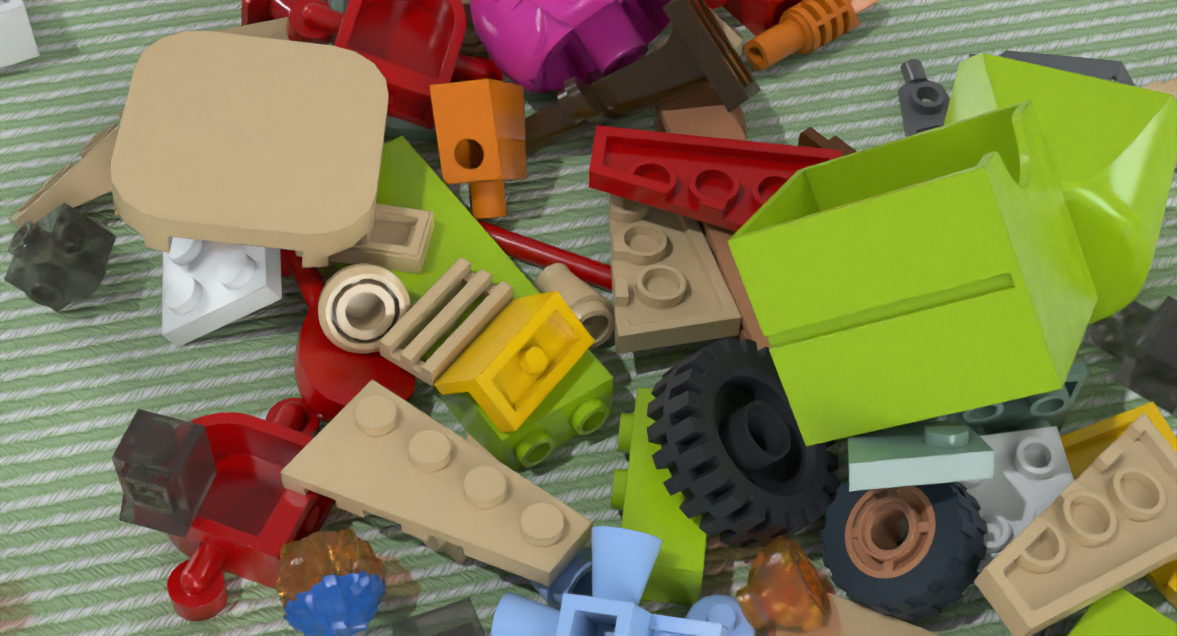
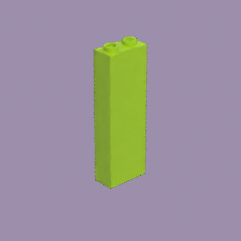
[332,135,614,471]

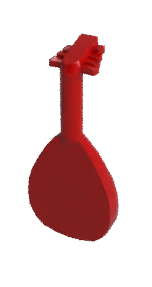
[280,249,416,423]

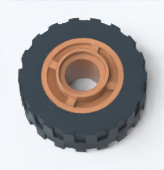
[820,481,987,621]

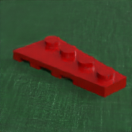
[589,125,842,232]

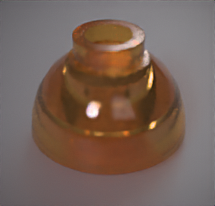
[736,535,832,634]

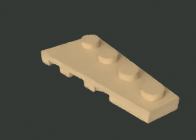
[607,193,742,354]
[280,380,593,587]

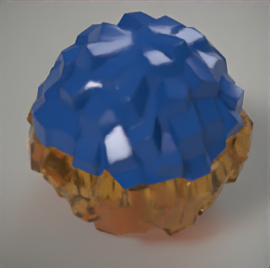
[274,529,388,636]

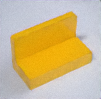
[434,290,595,433]

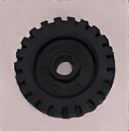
[647,337,839,549]

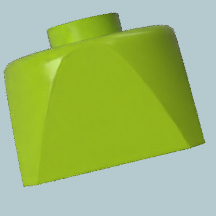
[943,53,1177,324]

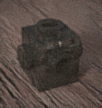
[4,202,117,312]

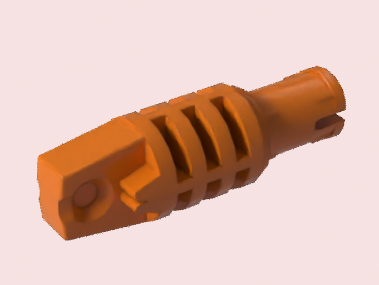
[744,0,880,71]

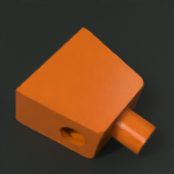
[430,79,527,219]

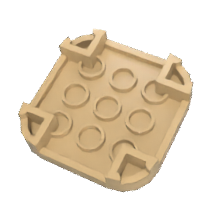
[111,31,389,268]

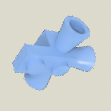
[491,526,729,636]

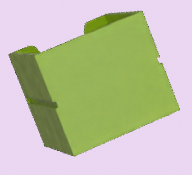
[727,99,1098,446]

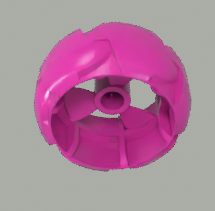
[470,0,672,93]

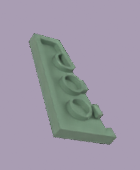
[847,413,994,491]

